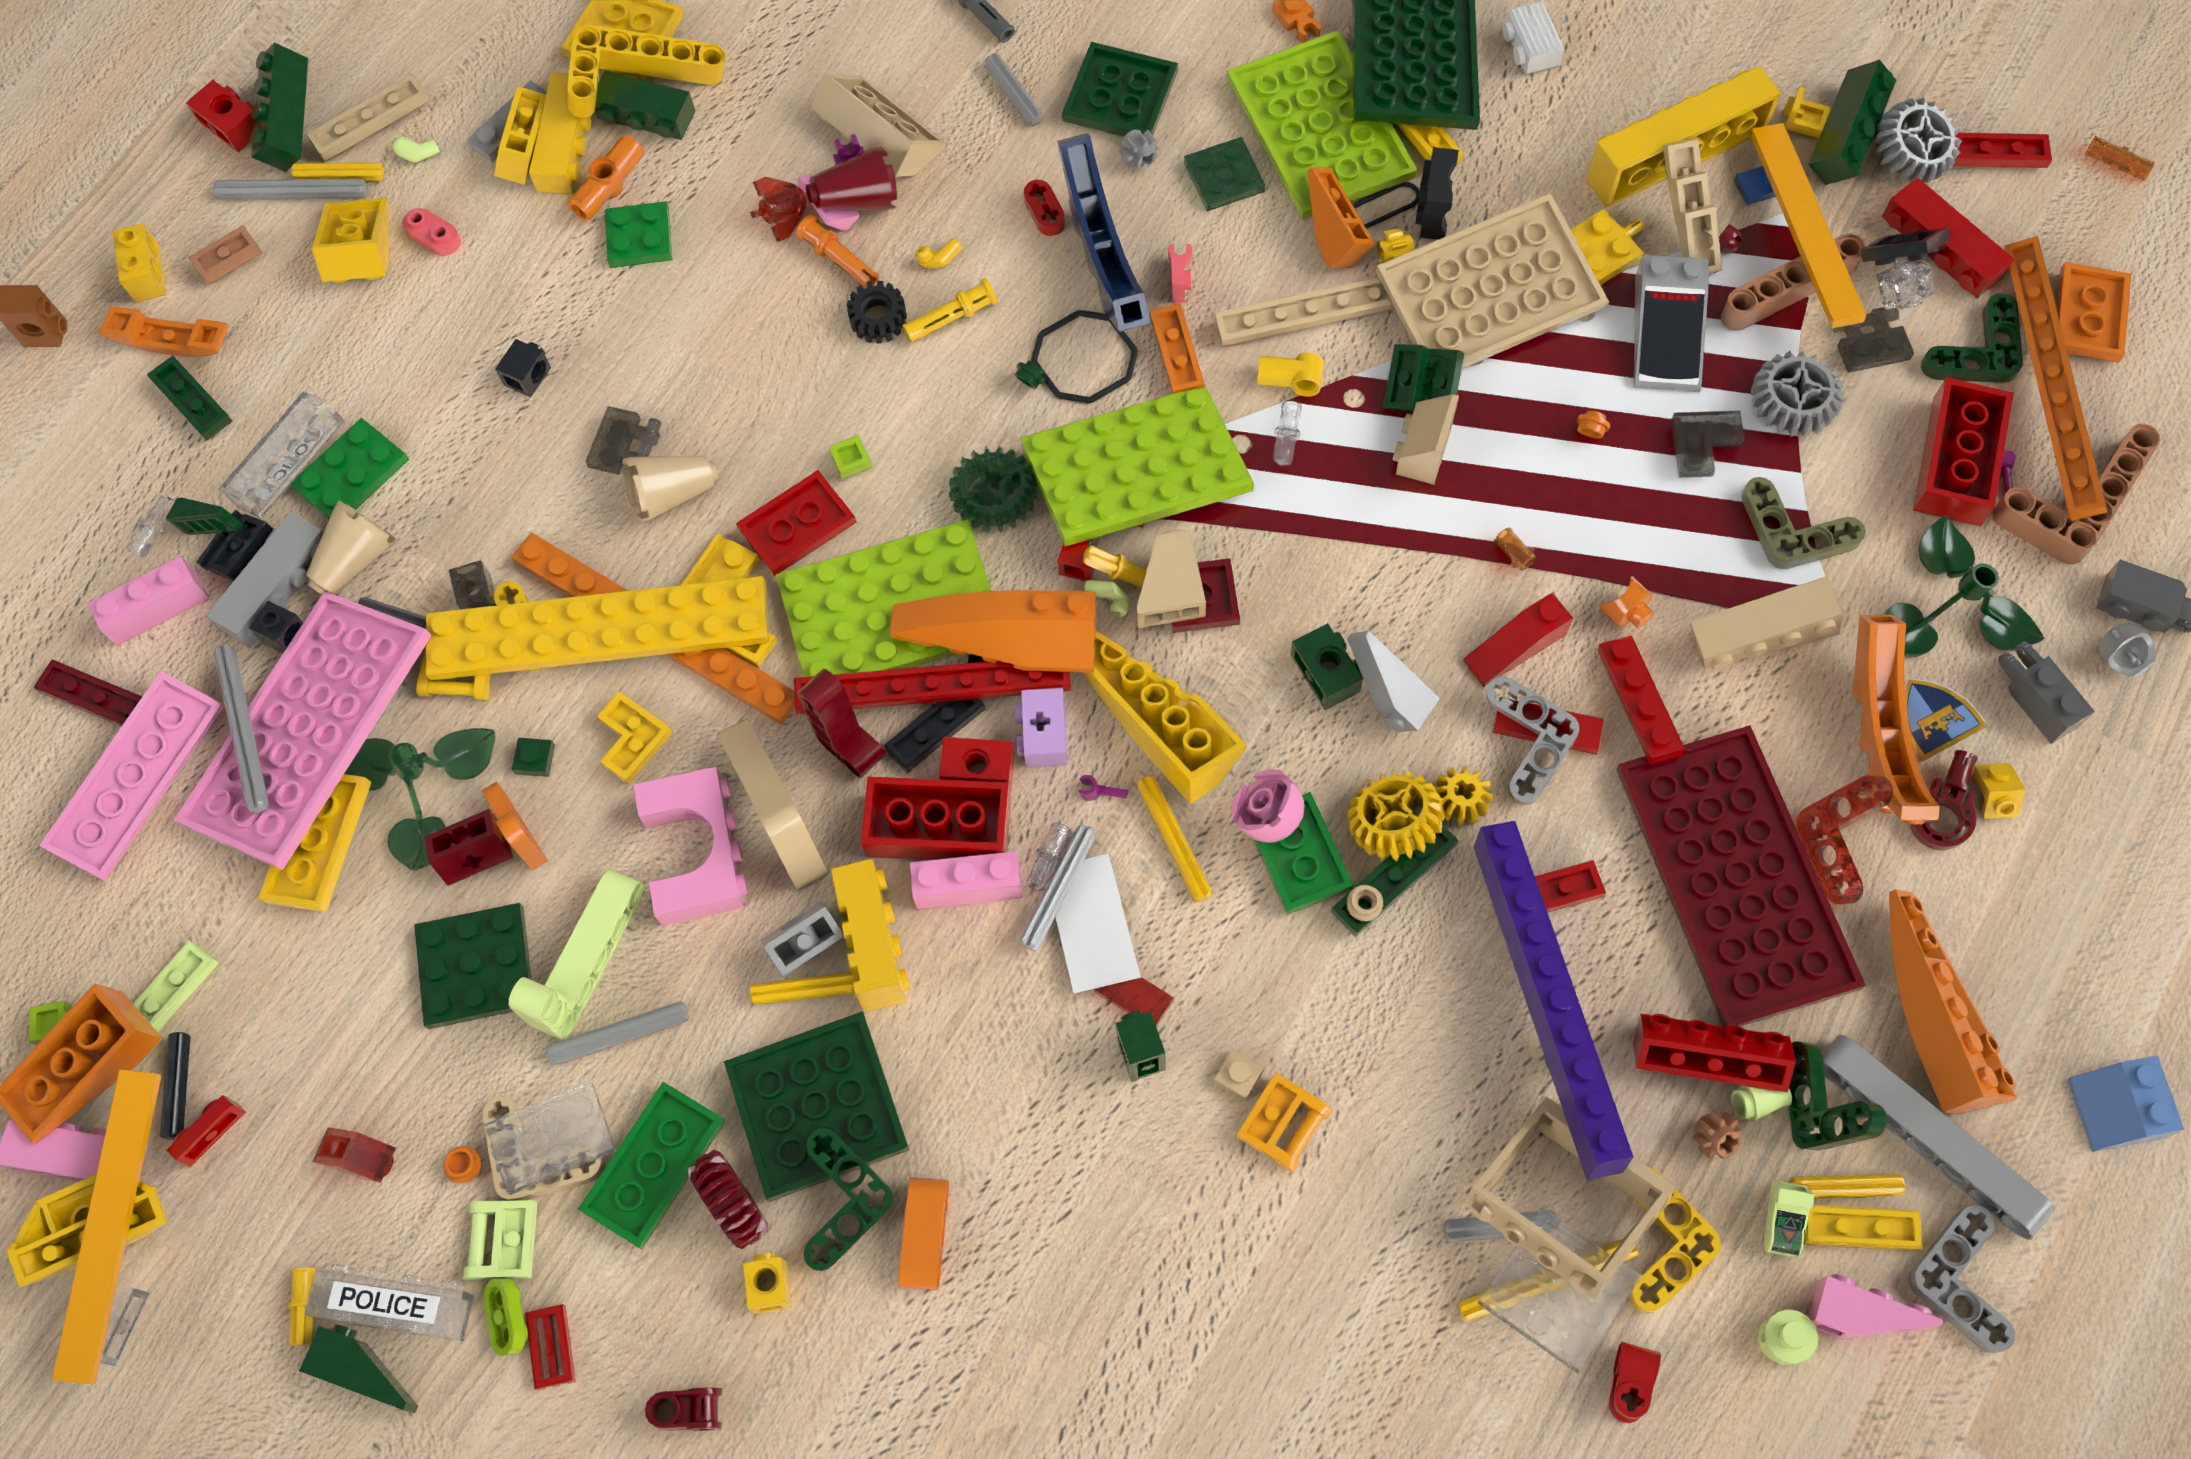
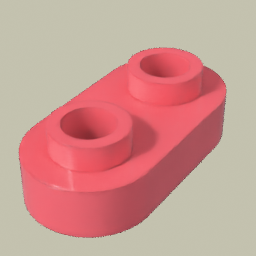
[402,208,461,256]

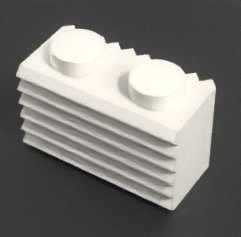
[1502,1,1565,74]

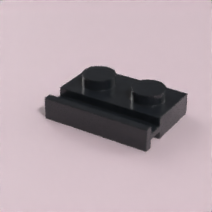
[196,510,274,581]

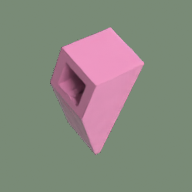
[1808,1274,1943,1340]

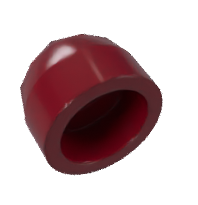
[1719,224,1742,253]

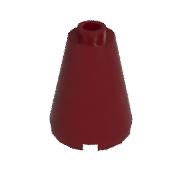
[805,147,897,211]

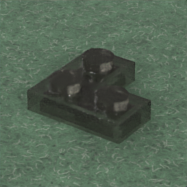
[1671,410,1745,478]

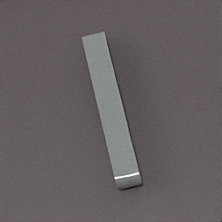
[1822,1035,2055,1240]

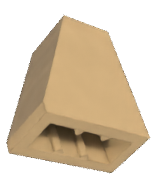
[1137,529,1206,628]

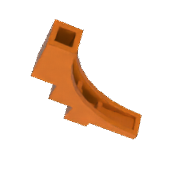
[1852,615,1940,825]

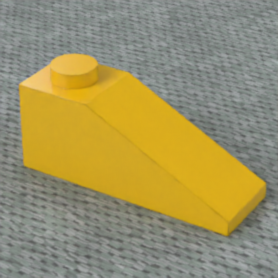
[494,86,546,185]

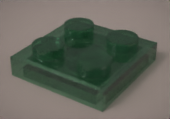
[1184,137,1265,212]

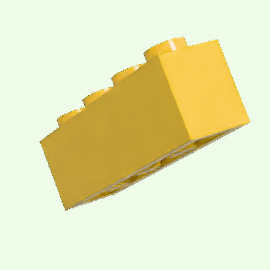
[529,72,592,194]

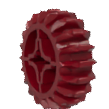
[688,1150,768,1249]

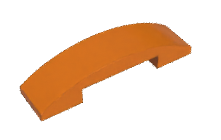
[99,306,229,357]

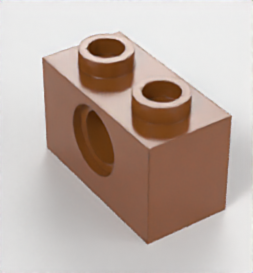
[0,285,67,347]

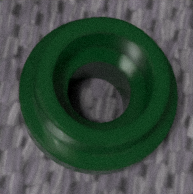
[1014,360,1046,389]

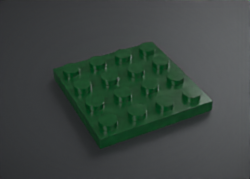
[724,1011,910,1202]

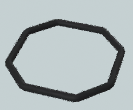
[1031,310,1138,403]

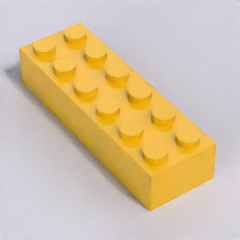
[1586,66,1781,208]

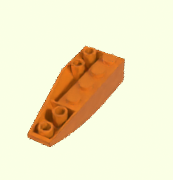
[1889,889,2017,1114]

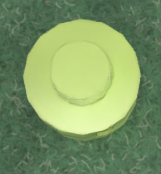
[1758,1309,1818,1365]

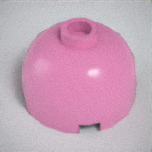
[1231,769,1305,843]

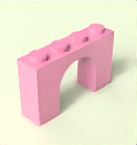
[633,766,749,926]

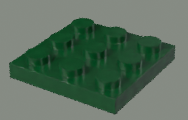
[1062,42,1178,137]
[414,903,532,1029]

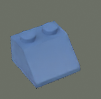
[2068,1056,2184,1152]

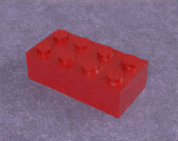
[1913,377,2014,527]
[861,776,1011,860]

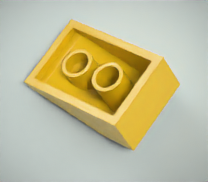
[312,197,389,283]

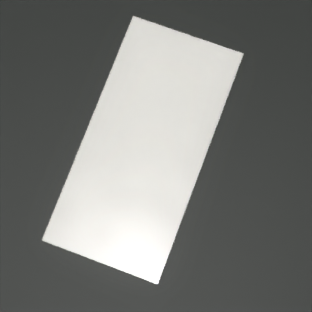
[1044,853,1141,994]

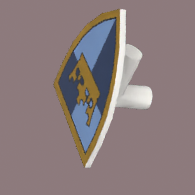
[1905,678,1988,761]

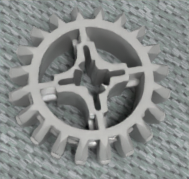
[1873,97,1962,183]
[1751,350,1844,438]

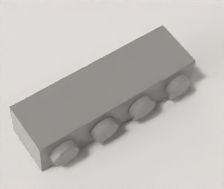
[206,512,324,648]

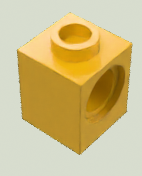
[743,1252,792,1314]

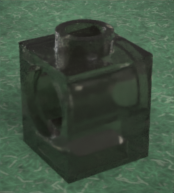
[449,560,496,610]

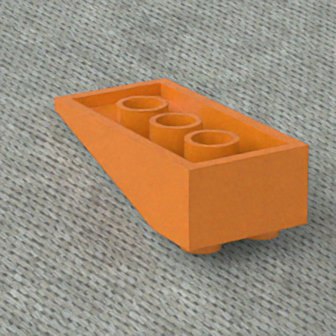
[0,983,162,1144]

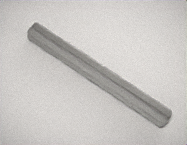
[213,179,367,199]

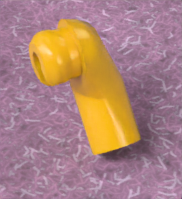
[915,238,963,269]

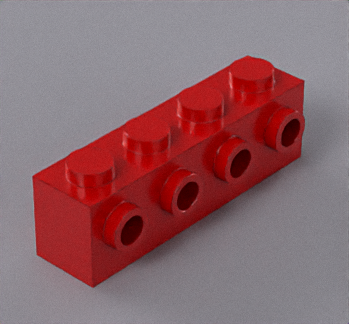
[1633,1013,1796,1093]

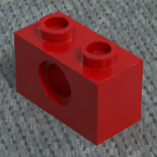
[186,79,254,153]
[939,737,1015,793]

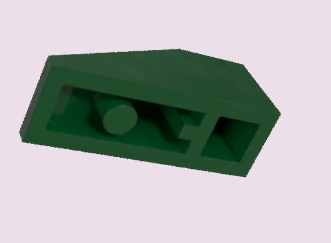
[299,1323,418,1413]

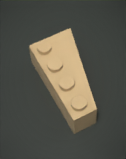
[1690,576,1842,669]

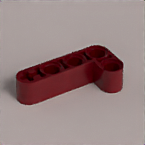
[797,668,886,778]

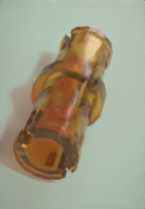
[2084,135,2155,182]

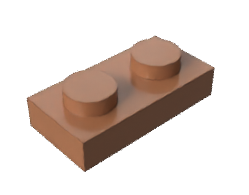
[188,225,263,285]

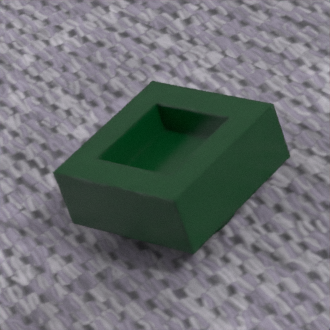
[511,738,555,777]

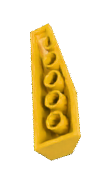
[1082,631,1247,804]

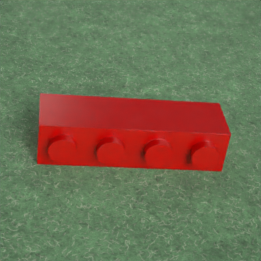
[1881,177,2015,299]

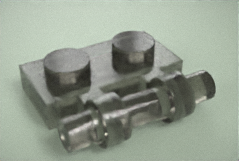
[1832,307,1914,373]
[585,406,662,475]

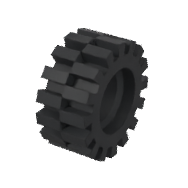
[847,280,907,344]

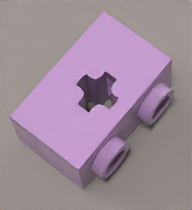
[1015,688,1067,767]

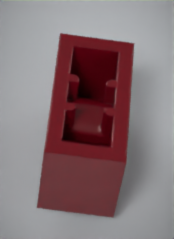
[424,809,513,886]

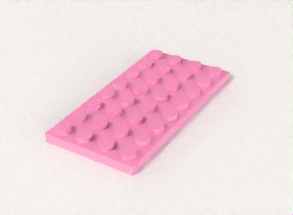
[174,591,432,870]

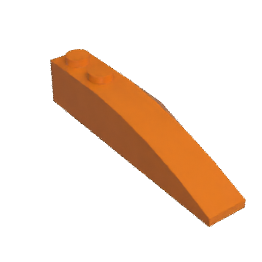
[890,590,1097,672]

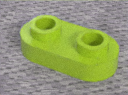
[483,1278,528,1356]

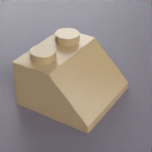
[1393,394,1459,485]

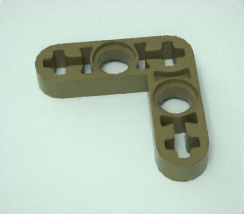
[1741,477,1866,569]

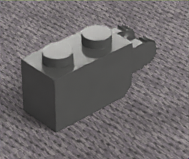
[2096,559,2191,633]
[1998,642,2095,744]

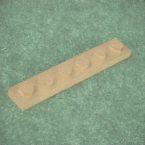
[1214,277,1395,347]

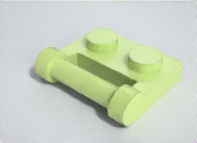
[463,1200,538,1281]

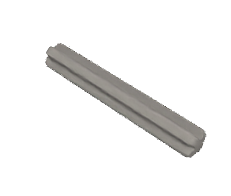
[1020,824,1096,951]
[546,1002,688,1065]

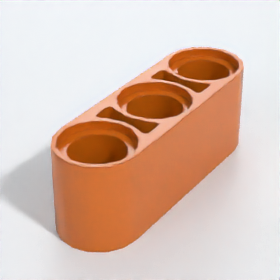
[899,1177,949,1290]

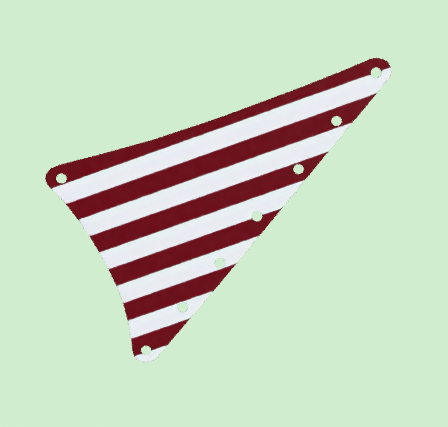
[1161,213,1825,608]

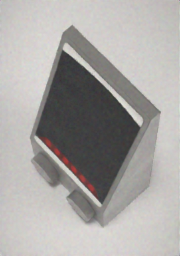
[1634,255,1708,392]

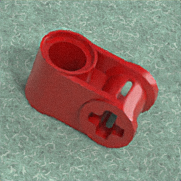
[1609,1341,1661,1424]

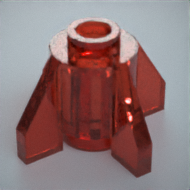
[750,177,807,242]

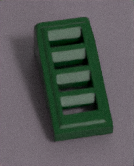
[166,497,243,535]

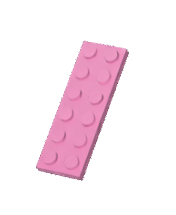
[39,671,224,882]

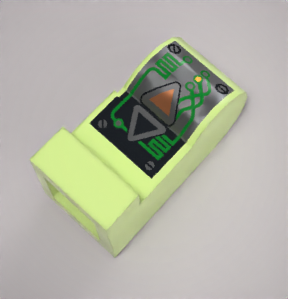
[1764,1179,1815,1258]

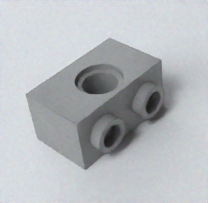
[761,901,844,976]

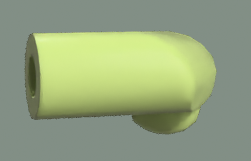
[1085,580,1131,617]

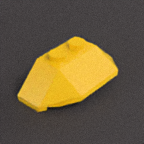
[7,1174,168,1288]

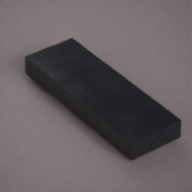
[884,699,986,773]

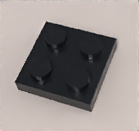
[1861,227,1950,266]

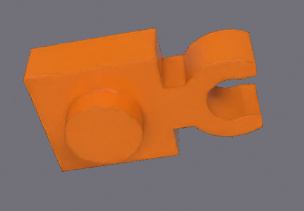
[1272,0,1321,43]

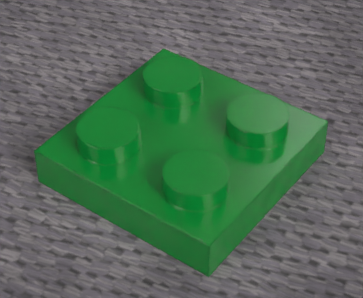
[605,201,673,268]

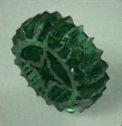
[949,445,1038,533]

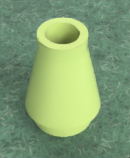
[1731,1085,1792,1122]

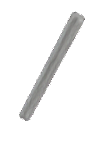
[214,644,269,814]

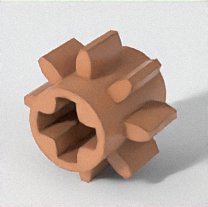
[1693,1111,1743,1159]

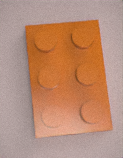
[2056,262,2132,363]

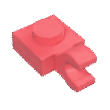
[1168,244,1192,303]

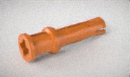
[795,214,879,289]

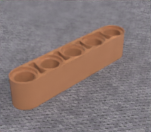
[1721,233,1866,331]

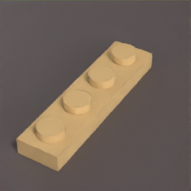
[306,73,431,161]

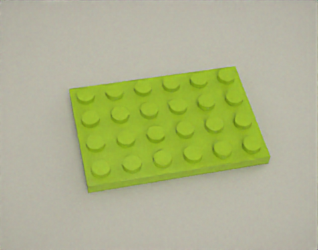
[1227,30,1418,220]
[1021,385,1254,547]
[775,519,991,677]

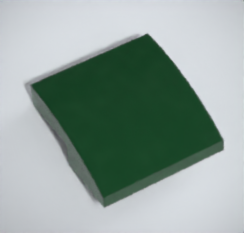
[1383,344,1465,414]

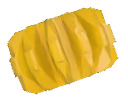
[1436,765,1493,827]

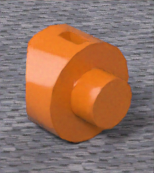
[1600,576,1654,629]

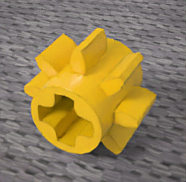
[1377,228,1415,264]

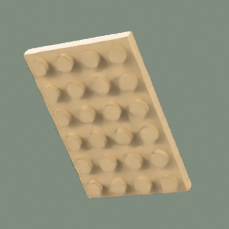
[1376,193,1609,368]

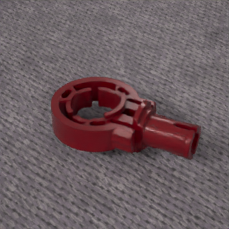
[1910,750,1978,850]

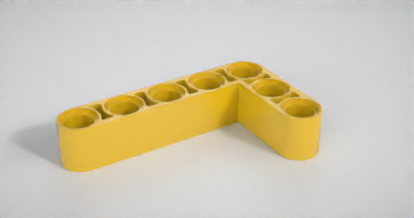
[567,25,726,118]

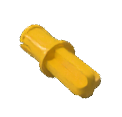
[1083,546,1147,588]
[287,1267,319,1347]

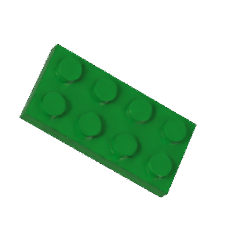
[578,1082,726,1250]

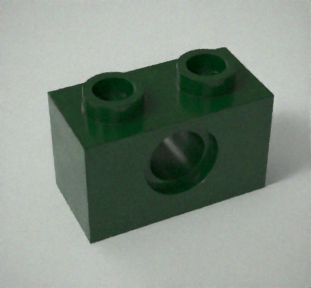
[1291,623,1363,710]
[1116,1010,1166,1082]

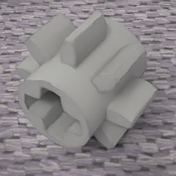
[1119,130,1159,169]

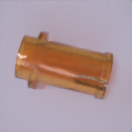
[1494,527,1536,571]

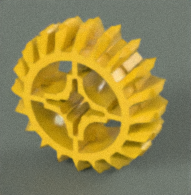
[1347,770,1445,862]

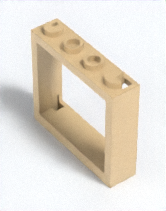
[1465,1097,1676,1300]

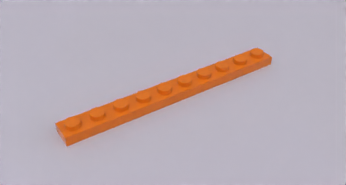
[2004,236,2107,521]
[511,532,795,725]

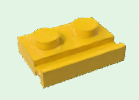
[681,533,760,585]

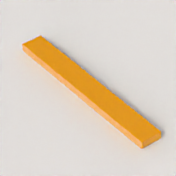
[1750,123,1866,328]
[52,1070,162,1384]

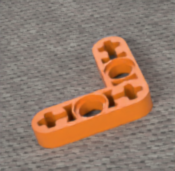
[482,781,548,871]

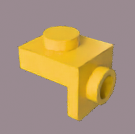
[1782,86,1832,139]
[1972,763,2026,819]

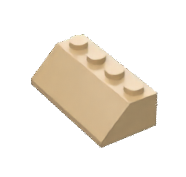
[810,74,947,178]

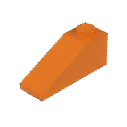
[1307,167,1375,268]

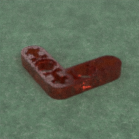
[1796,775,1893,905]

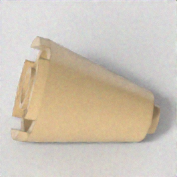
[622,456,718,523]
[306,500,397,594]

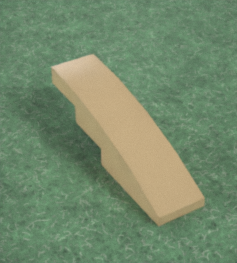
[1663,138,1722,273]

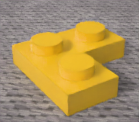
[597,691,673,785]

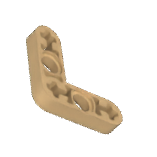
[482,1096,605,1201]

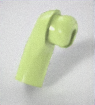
[392,136,440,163]

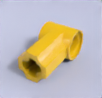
[1257,352,1324,396]

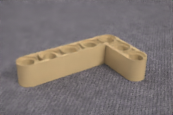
[717,718,829,890]

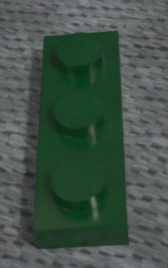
[147,355,233,441]

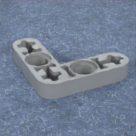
[1486,676,1579,805]
[1909,1205,2015,1353]

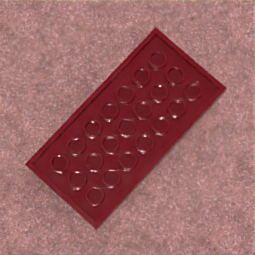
[1616,725,1866,1027]

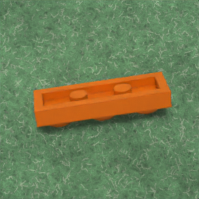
[1149,303,1205,394]

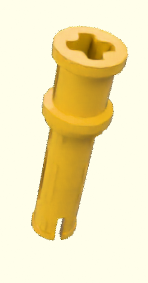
[902,278,998,343]

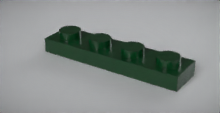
[1331,825,1459,937]

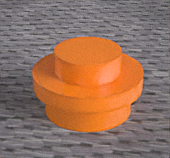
[1577,411,1610,438]
[443,1146,482,1184]

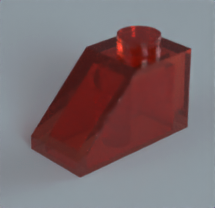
[313,1127,396,1183]

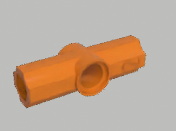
[567,135,645,222]

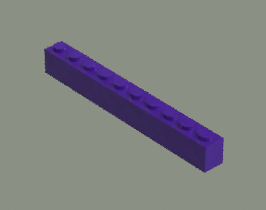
[1474,821,1634,1180]

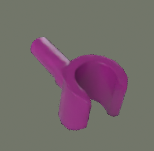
[2001,450,2016,493]
[1078,775,1128,801]

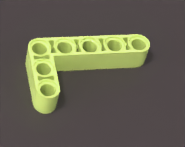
[508,869,644,1040]

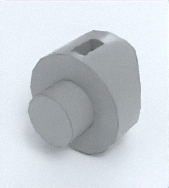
[2099,623,2156,676]

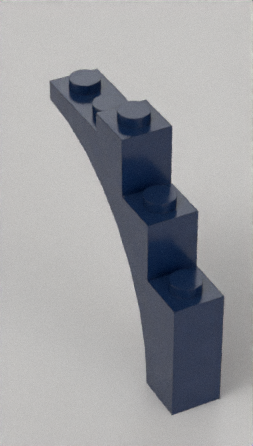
[1057,133,1150,332]

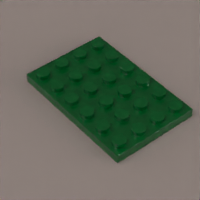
[1352,0,1480,130]

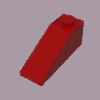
[1463,592,1573,687]

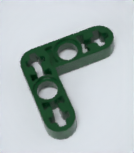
[1921,293,2023,383]
[1789,1041,1887,1151]
[803,1127,893,1271]

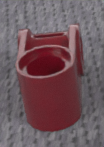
[645,1387,722,1431]

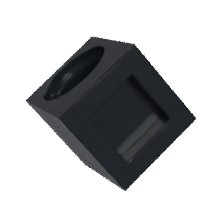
[495,339,551,397]
[249,601,304,654]

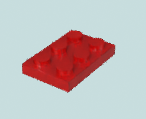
[736,470,857,577]

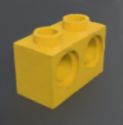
[112,223,167,303]

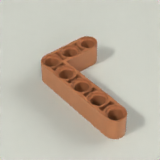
[1993,424,2160,564]

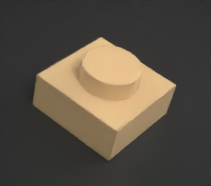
[1214,1049,1265,1101]

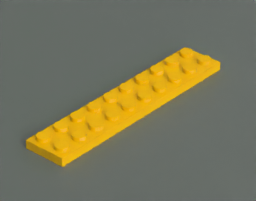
[426,576,769,681]

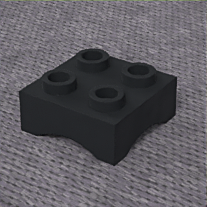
[1415,147,1459,240]

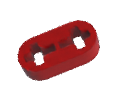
[1024,179,1065,236]

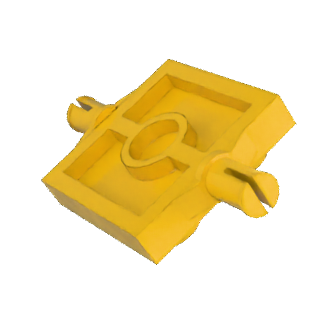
[1570,209,1645,285]

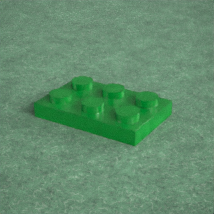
[290,418,409,519]
[1253,792,1354,915]

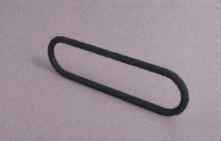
[1352,182,1419,229]

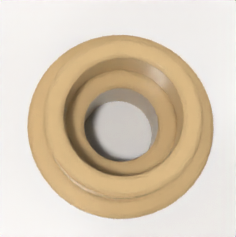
[1347,885,1383,921]

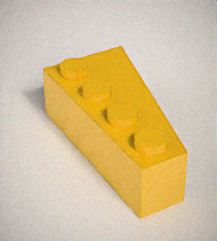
[831,859,911,1013]

